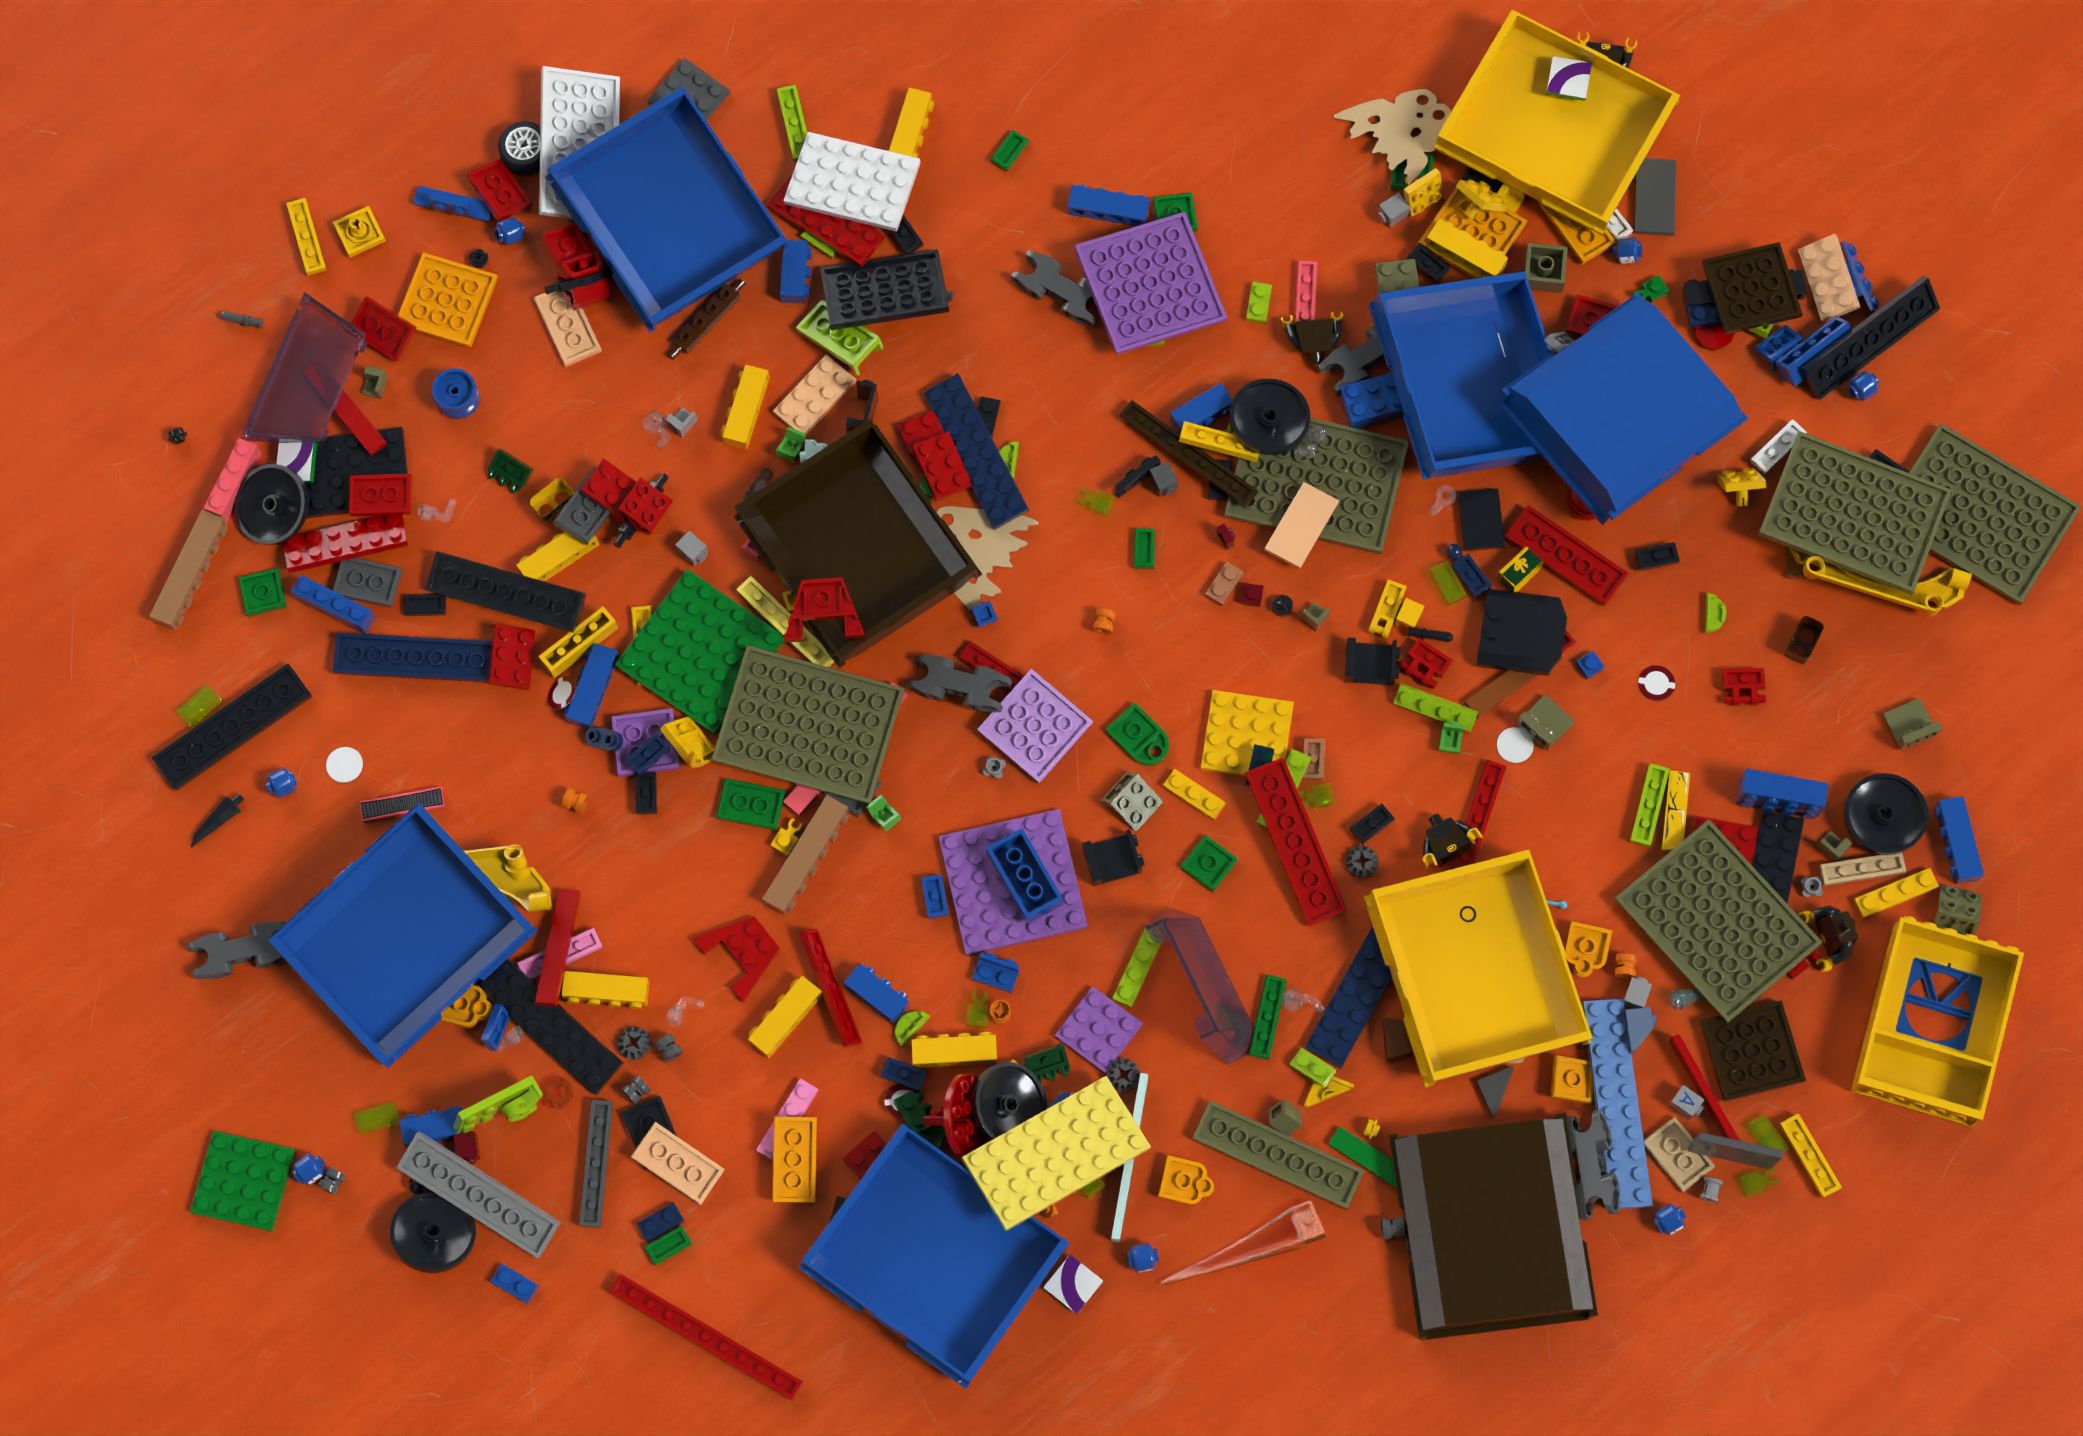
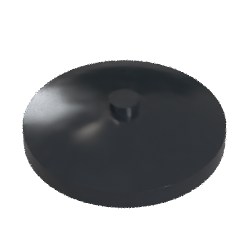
[1229,378,1310,455]
[234,464,309,545]
[1843,773,1928,855]
[971,1062,1047,1141]
[390,1192,476,1273]

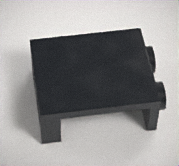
[846,380,878,433]
[1345,637,1400,685]
[1082,829,1145,886]

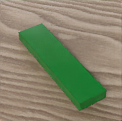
[1249,975,1287,1061]
[1328,1126,1397,1189]

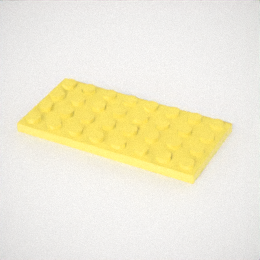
[961,1076,1151,1231]

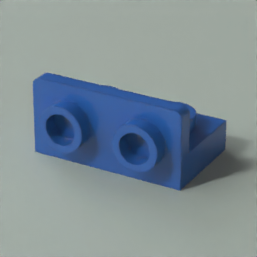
[1755,324,1802,371]
[972,952,1020,994]

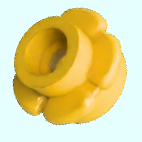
[1363,1119,1380,1139]

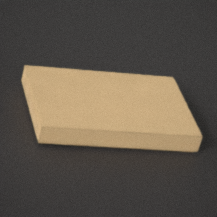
[1644,1117,1715,1193]

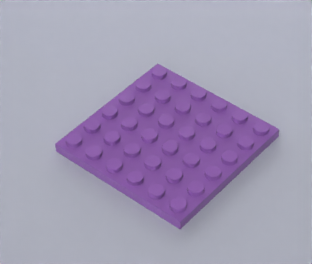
[1074,212,1228,355]
[939,809,1088,956]

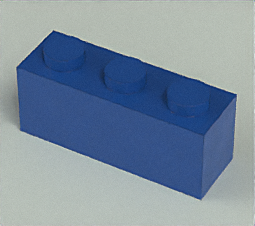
[780,240,812,304]
[1170,383,1233,435]
[844,963,909,1025]
[400,1106,464,1148]

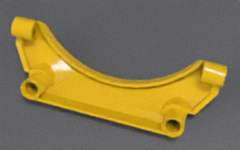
[1789,548,1972,616]
[464,845,551,912]

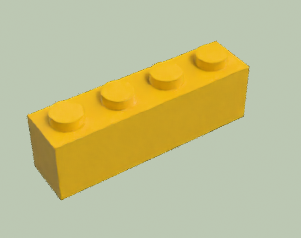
[889,88,935,158]
[1425,219,1508,278]
[720,364,770,450]
[516,532,599,582]
[539,606,618,678]
[562,971,650,1009]
[748,976,823,1059]
[912,1032,997,1068]

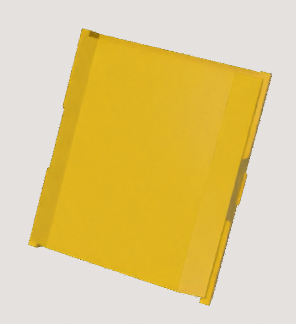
[1434,10,1680,235]
[1364,850,1593,1088]

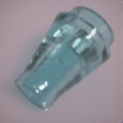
[1670,989,1703,1010]

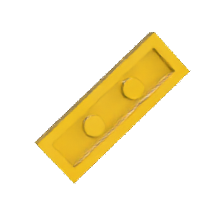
[1163,769,1226,821]

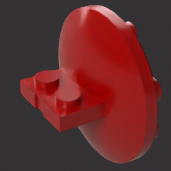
[923,1074,988,1158]

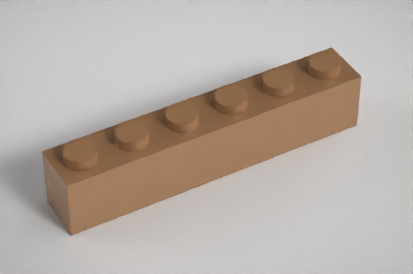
[149,510,228,631]
[762,795,850,916]

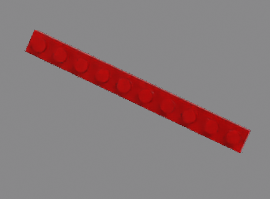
[609,1274,803,1401]

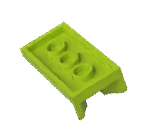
[796,300,884,376]
[453,1075,543,1134]

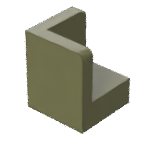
[362,366,388,399]
[1301,602,1331,631]
[1817,831,1852,862]
[1268,1099,1303,1136]

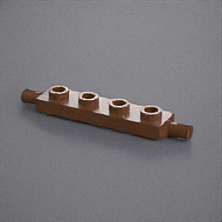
[667,278,746,360]

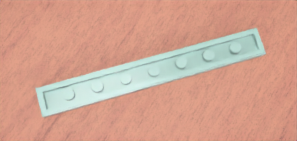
[1111,1073,1149,1243]

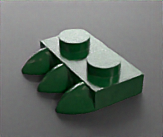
[488,449,534,494]
[1023,1043,1070,1083]
[893,1091,936,1135]

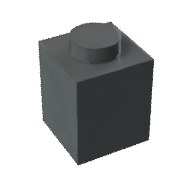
[1149,462,1178,497]

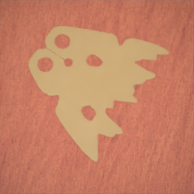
[1334,89,1452,184]
[937,506,1039,611]

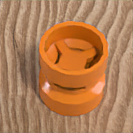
[1093,608,1116,635]
[562,788,589,814]
[1615,953,1637,979]
[990,1000,1011,1025]

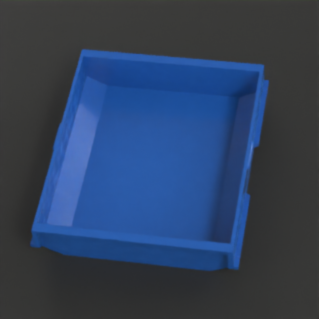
[545,86,790,333]
[1368,271,1553,480]
[1497,293,1748,525]
[268,802,538,1068]
[799,1124,1070,1389]

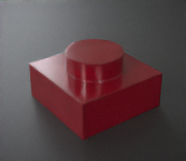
[1217,523,1236,550]
[1240,583,1264,607]

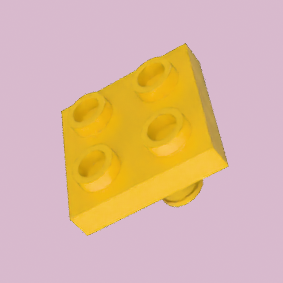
[1404,168,1443,217]
[1456,180,1508,219]
[333,206,386,258]
[1717,468,1766,506]

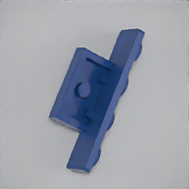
[413,186,492,222]
[1841,241,1880,313]

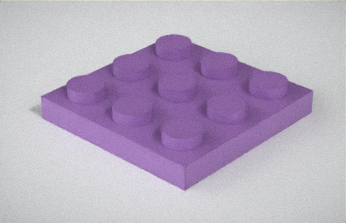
[611,708,680,777]
[1055,986,1143,1074]

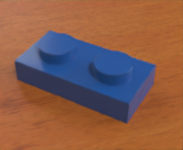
[921,874,949,919]
[481,1004,510,1051]
[491,1264,539,1304]

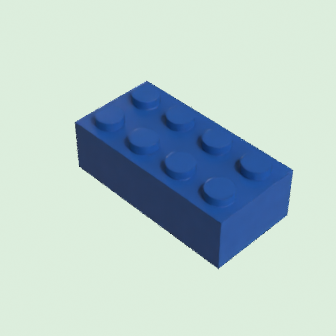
[1339,373,1404,429]
[1736,768,1828,819]
[986,828,1063,924]

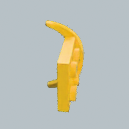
[660,716,715,768]

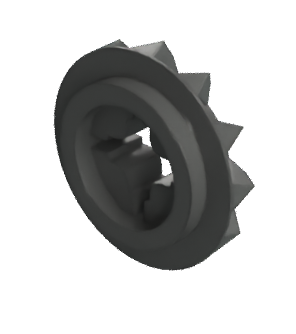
[1345,845,1379,878]
[617,1026,651,1060]
[1106,1058,1140,1092]

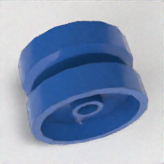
[432,368,480,419]

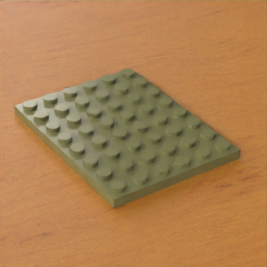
[1224,418,1409,554]
[1909,423,2082,605]
[1758,431,1952,595]
[712,645,905,805]
[1615,820,1823,1024]

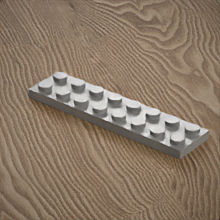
[396,1131,561,1259]

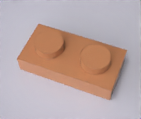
[1205,562,1244,606]
[1302,738,1326,780]

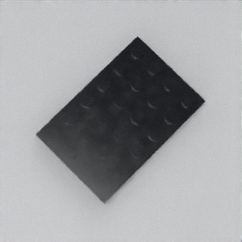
[820,249,949,330]
[287,427,408,519]

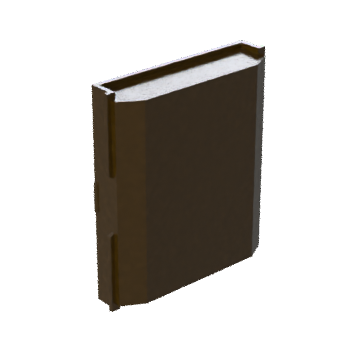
[734,419,982,669]
[1389,1113,1598,1341]

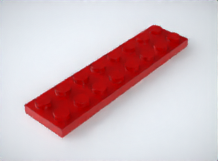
[1245,757,1347,927]

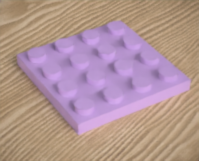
[977,669,1093,784]

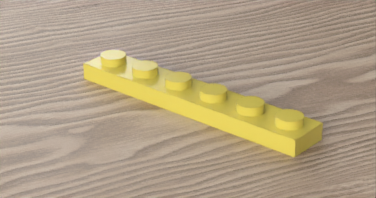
[736,576,834,667]

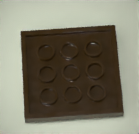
[1702,242,1803,335]
[1700,1000,1806,1102]

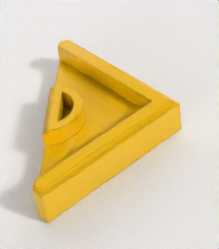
[1303,1076,1354,1108]

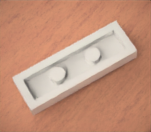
[1750,419,1807,475]

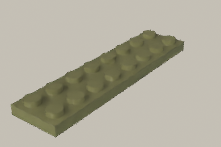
[1192,1100,1364,1210]

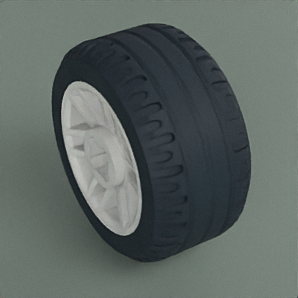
[498,121,540,176]

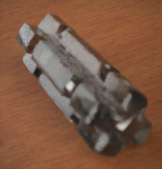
[743,467,773,500]

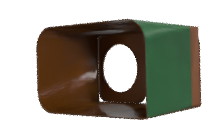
[1785,616,1824,665]

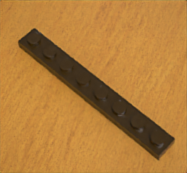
[1119,400,1258,508]

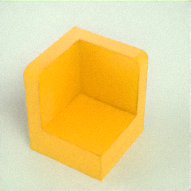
[1497,183,1526,213]
[1395,598,1425,628]

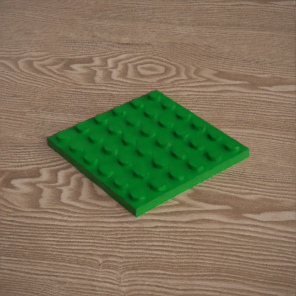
[615,569,784,735]

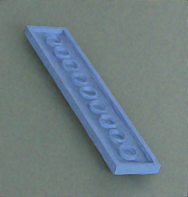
[1581,999,1653,1210]

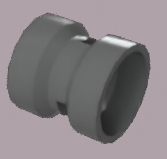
[655,1034,683,1063]
[622,1075,651,1104]
[318,1167,347,1195]
[1381,1216,1405,1240]

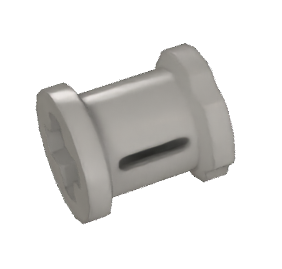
[1700,1177,1723,1203]

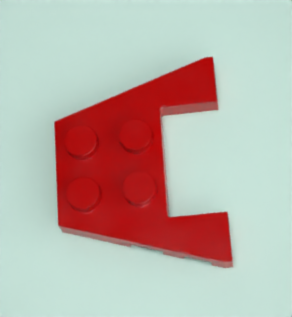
[784,577,865,643]
[693,916,780,1003]

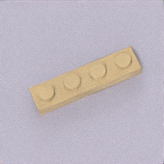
[1819,853,1906,886]

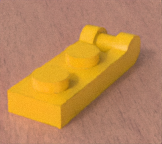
[1368,580,1407,639]

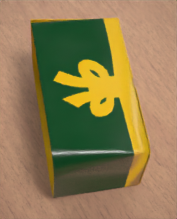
[530,478,575,523]
[1498,547,1543,592]

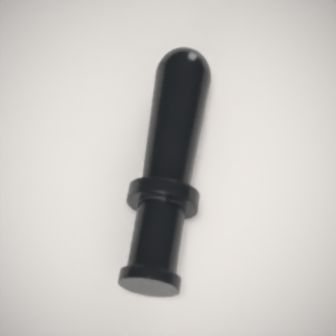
[1407,626,1453,642]

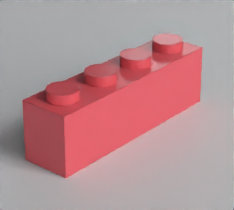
[204,438,262,523]

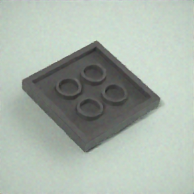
[648,58,731,121]

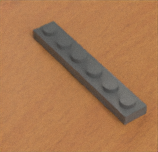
[579,1100,613,1228]

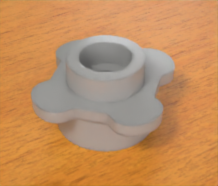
[983,756,1006,779]
[1801,876,1823,898]

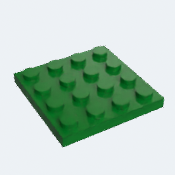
[190,1131,296,1232]

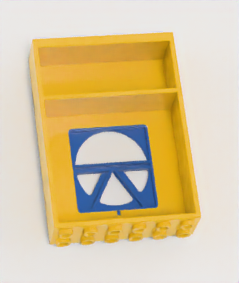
[1851,916,2024,1128]

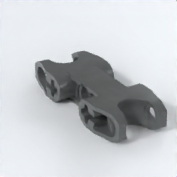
[1011,250,1097,328]
[1317,325,1386,395]
[906,655,1012,712]
[187,922,286,979]
[1566,1110,1620,1220]

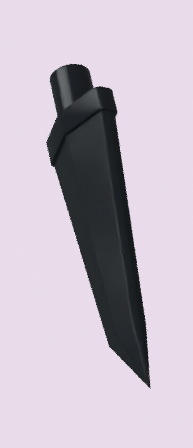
[191,793,244,847]

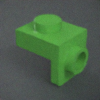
[776,427,806,463]
[1439,721,1464,755]
[866,795,902,832]

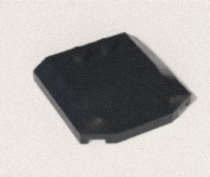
[1477,589,1567,676]

